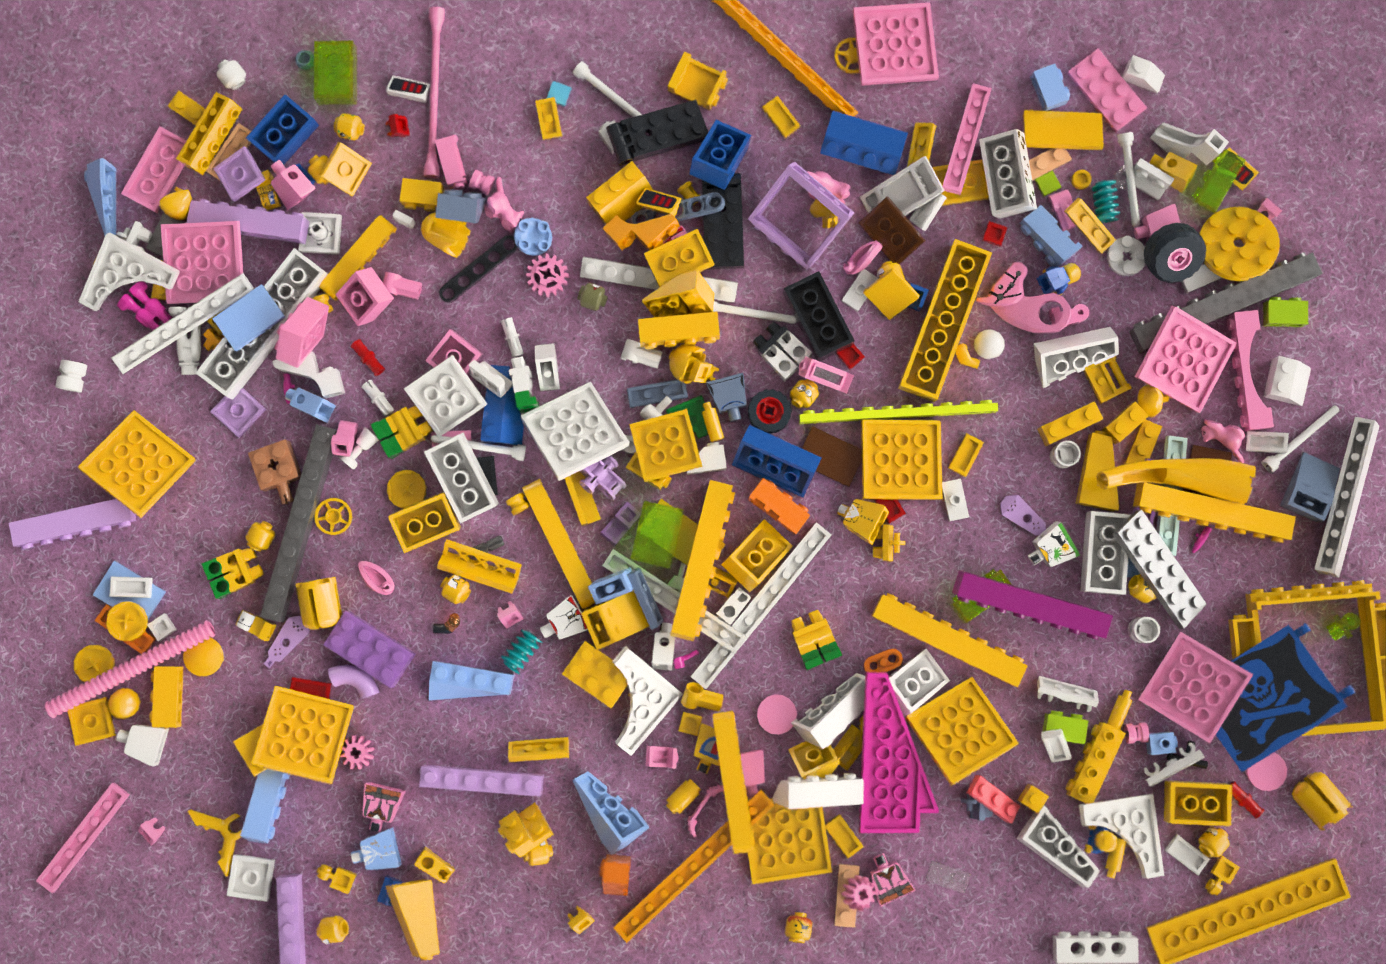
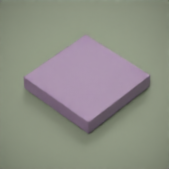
[213,146,266,202]
[210,388,266,438]

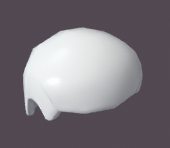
[974,329,1005,359]

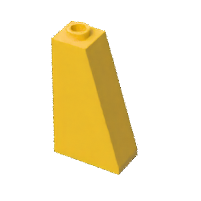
[1075,431,1119,512]
[386,879,439,960]

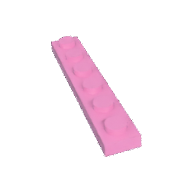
[942,84,992,195]
[36,782,130,893]

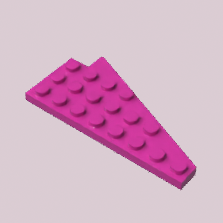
[859,672,939,833]

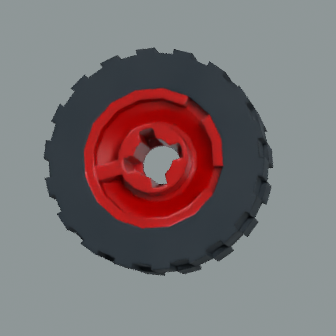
[748,389,792,434]

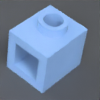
[1146,731,1178,755]

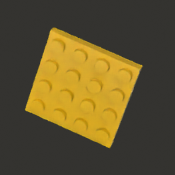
[78,410,196,519]
[861,420,943,500]
[905,677,1019,786]
[251,686,354,785]
[748,798,832,884]

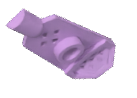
[1000,495,1046,536]
[263,616,310,669]

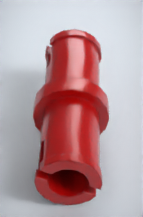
[351,339,385,376]
[1230,781,1265,819]

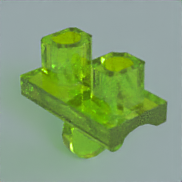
[1326,612,1360,641]

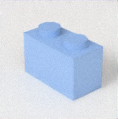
[1030,64,1070,111]
[588,567,633,605]

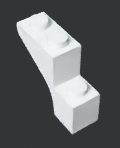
[1150,123,1229,165]
[273,351,345,399]

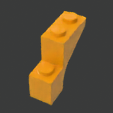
[602,214,680,251]

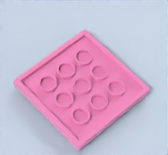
[852,3,939,86]
[161,221,243,304]
[1135,306,1237,413]
[1138,632,1253,743]

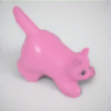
[807,171,850,204]
[484,177,524,234]
[1201,419,1245,463]

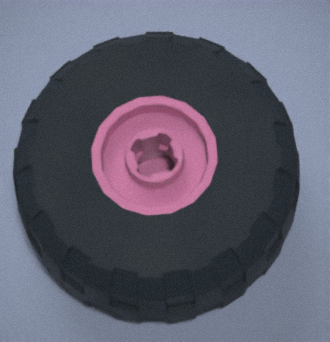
[1143,223,1206,283]

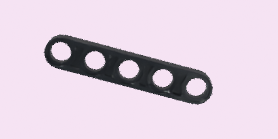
[439,235,518,303]

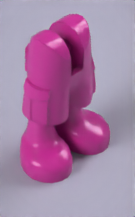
[117,281,172,331]

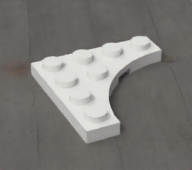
[78,233,180,311]
[612,646,683,756]
[1079,794,1164,878]

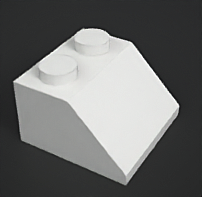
[1263,356,1311,406]

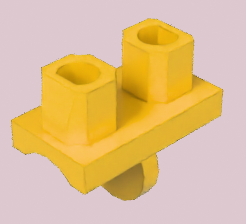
[873,524,905,561]

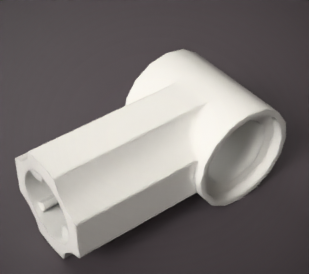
[621,339,663,369]

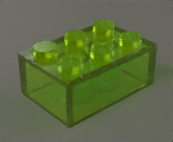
[314,40,357,105]
[630,501,684,570]

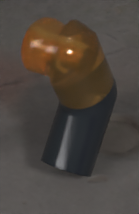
[433,613,460,634]

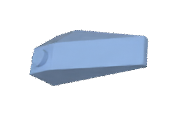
[84,158,116,236]
[573,771,649,855]

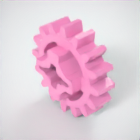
[526,254,569,297]

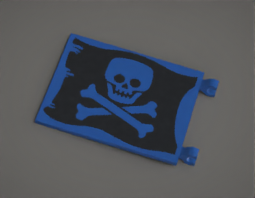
[1216,623,1355,772]

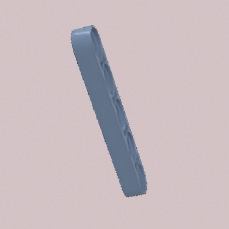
[632,192,725,224]

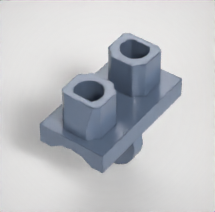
[961,782,993,821]

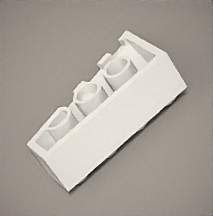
[1034,327,1119,388]
[773,773,863,809]

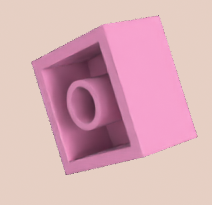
[336,267,394,326]
[425,329,483,374]

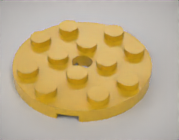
[1200,207,1280,281]

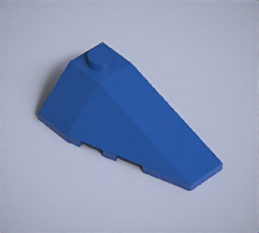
[480,365,524,446]

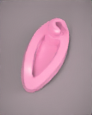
[843,241,882,275]
[358,561,394,595]

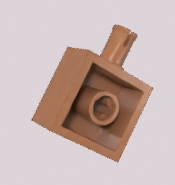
[248,439,301,505]

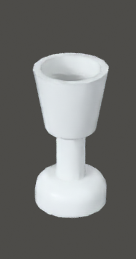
[339,427,379,469]

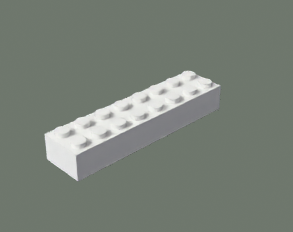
[196,248,328,400]

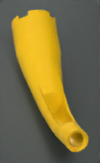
[1096,458,1256,505]

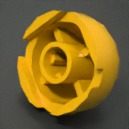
[669,344,706,384]

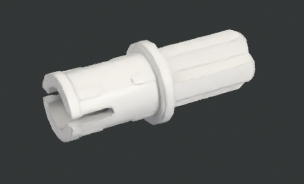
[500,317,523,357]
[362,380,394,416]

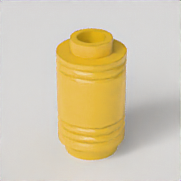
[666,779,701,814]

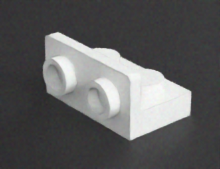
[1126,158,1174,200]
[469,360,513,398]

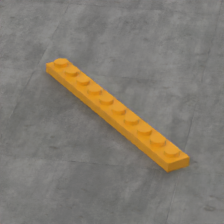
[711,0,859,117]
[613,789,775,943]

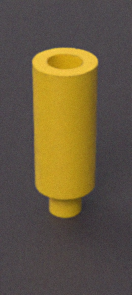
[702,402,724,442]
[1107,689,1132,730]
[1105,837,1126,878]

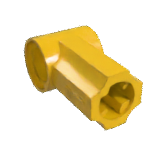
[681,682,723,712]

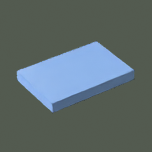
[212,284,285,352]
[93,561,166,620]

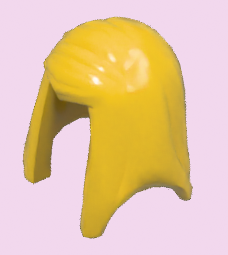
[421,213,471,258]

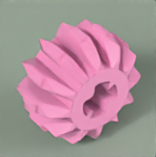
[340,735,374,769]
[841,875,877,911]

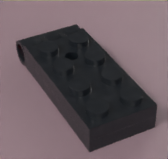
[606,100,708,165]
[702,173,744,270]

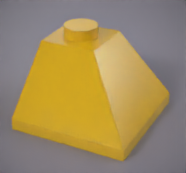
[788,741,839,779]

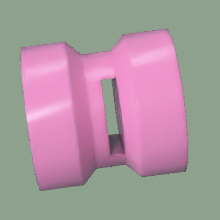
[469,170,495,195]
[1124,722,1149,744]

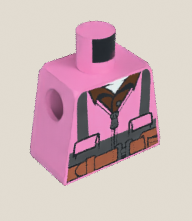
[363,782,406,832]
[870,853,915,906]

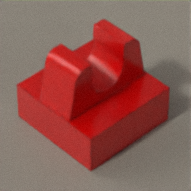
[385,114,410,137]

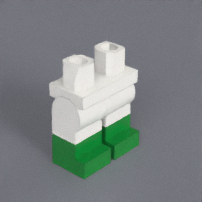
[509,357,540,413]

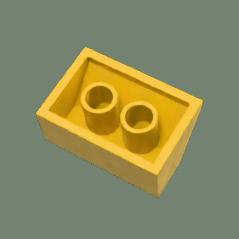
[586,161,653,225]

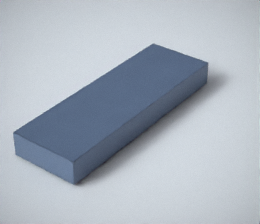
[626,379,688,408]
[627,567,664,630]

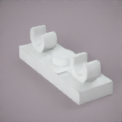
[1037,676,1099,712]
[1144,742,1205,787]

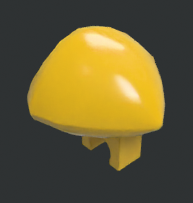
[159,187,193,220]
[810,199,838,228]
[1137,385,1169,418]

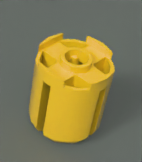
[295,577,342,630]
[1292,772,1353,831]

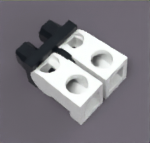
[753,321,812,382]

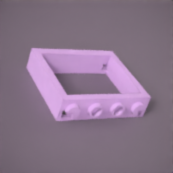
[748,162,854,270]

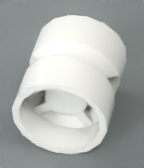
[55,360,87,393]
[1050,441,1081,469]
[1128,617,1160,643]

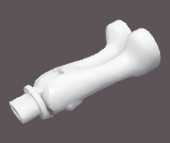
[168,307,201,375]

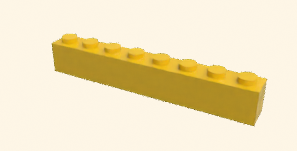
[670,480,735,642]
[1133,482,1296,543]
[871,593,1028,687]

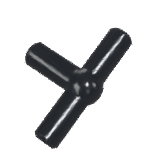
[1167,740,1208,769]

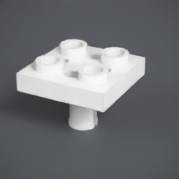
[298,212,342,254]

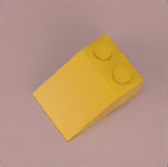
[721,519,793,592]

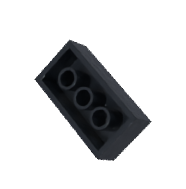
[783,271,855,361]

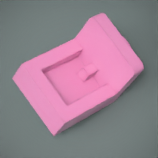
[645,746,678,768]

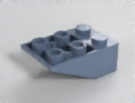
[435,189,487,223]
[1280,452,1340,522]

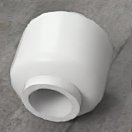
[216,60,246,90]

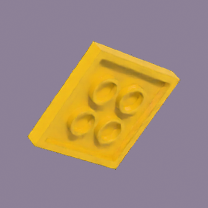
[629,409,702,482]

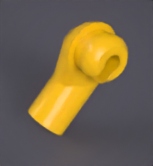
[955,344,980,369]

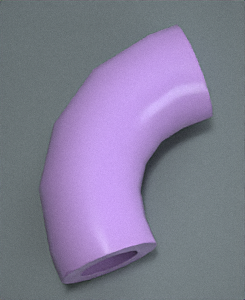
[328,664,380,699]

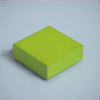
[1034,170,1062,197]

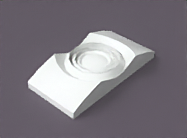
[860,156,944,216]

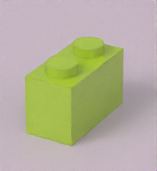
[1263,297,1308,327]
[1042,710,1088,744]

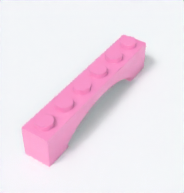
[1227,310,1274,432]

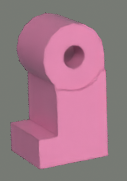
[1048,304,1089,327]
[331,420,358,457]

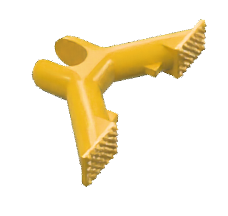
[187,809,242,877]

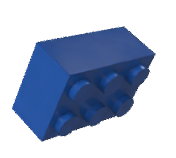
[246,94,319,165]
[689,120,751,190]

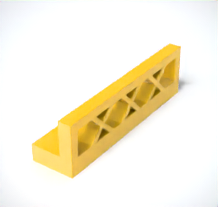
[564,471,601,526]
[437,539,522,594]

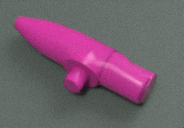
[283,374,295,404]
[1192,526,1212,553]

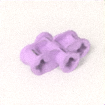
[579,456,627,501]

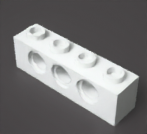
[1053,931,1138,964]

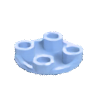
[514,218,552,256]

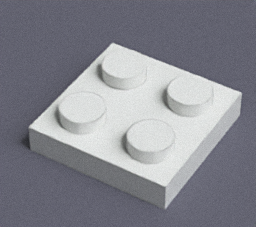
[227,854,275,901]

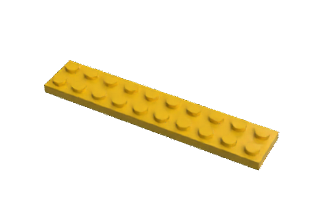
[1146,858,1351,964]

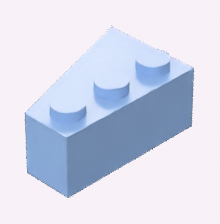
[1020,205,1082,267]

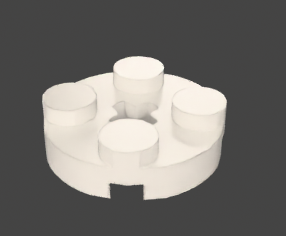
[1107,236,1145,276]

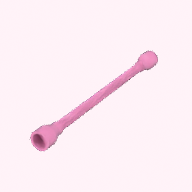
[424,7,445,178]

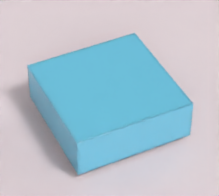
[547,81,572,107]

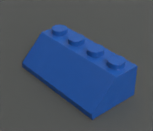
[820,111,908,175]
[732,425,821,498]

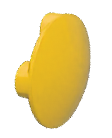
[183,637,224,676]

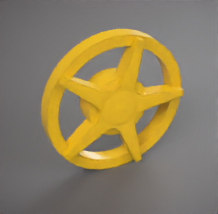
[834,37,859,74]
[314,498,352,535]

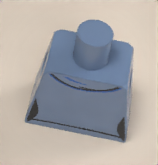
[706,373,746,422]

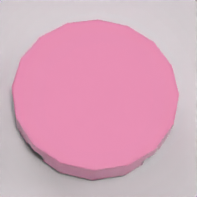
[757,694,797,735]
[1245,753,1287,791]

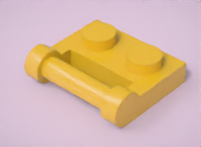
[1083,356,1132,404]

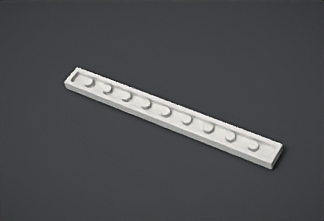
[691,522,831,689]

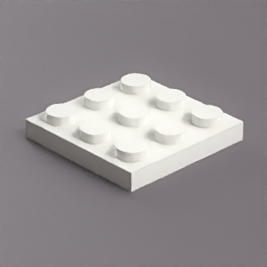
[404,355,487,437]

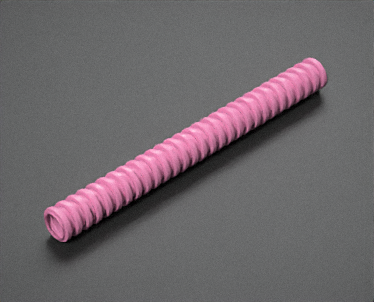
[45,620,215,718]

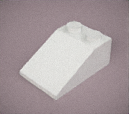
[888,649,950,717]

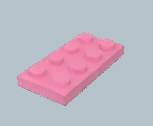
[1067,48,1147,133]
[121,126,187,213]

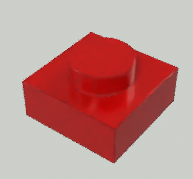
[982,221,1008,247]

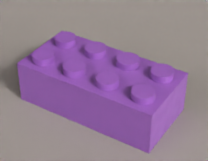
[323,611,416,688]

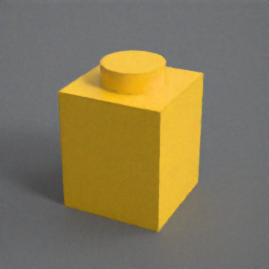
[1017,784,1049,813]

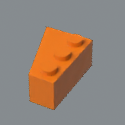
[748,478,810,535]
[599,854,631,896]

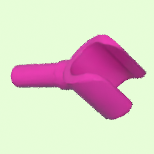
[673,650,699,669]

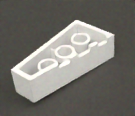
[791,673,865,749]
[1016,805,1100,888]

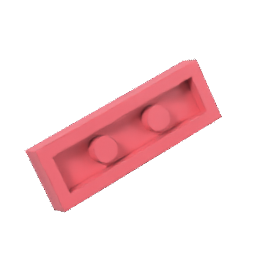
[967,775,1020,824]

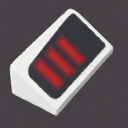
[386,76,430,103]

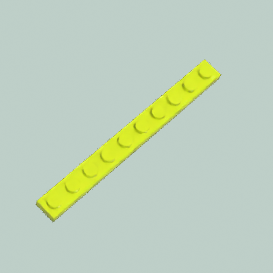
[799,400,998,424]

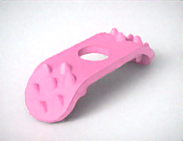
[687,785,724,837]

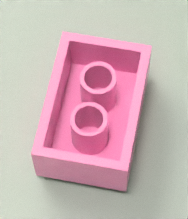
[275,297,329,368]

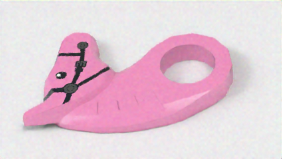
[976,262,1071,333]

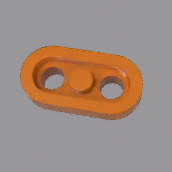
[863,649,903,672]

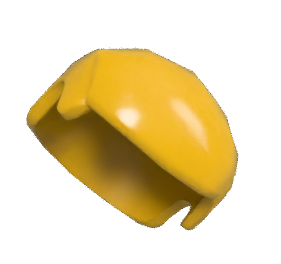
[107,688,141,720]

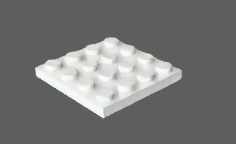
[521,382,629,481]

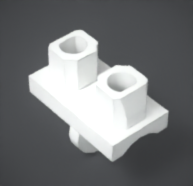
[116,221,153,252]

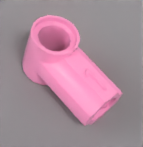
[1047,190,1077,231]
[383,272,422,300]

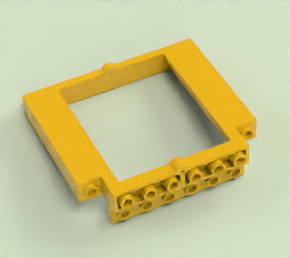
[1228,580,1386,736]

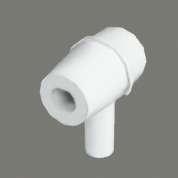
[640,396,672,420]

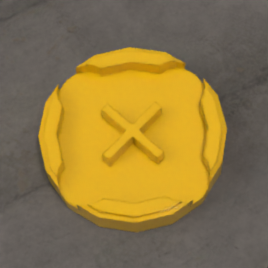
[387,470,427,509]
[106,602,148,641]
[74,645,115,683]

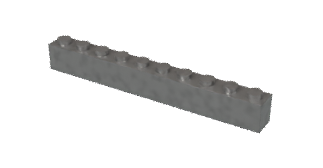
[1129,252,1323,353]
[260,424,337,622]

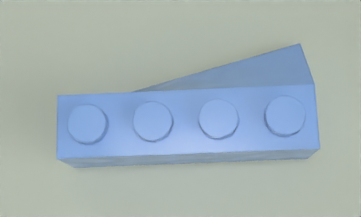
[428,661,514,701]
[241,769,291,844]

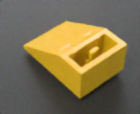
[642,270,714,318]
[581,590,649,650]

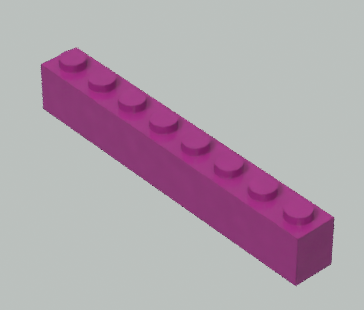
[952,570,1113,640]

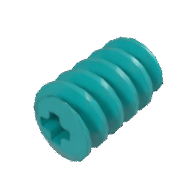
[1092,180,1120,223]
[501,629,543,674]

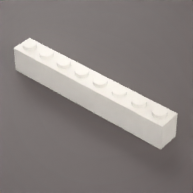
[1315,417,1379,578]

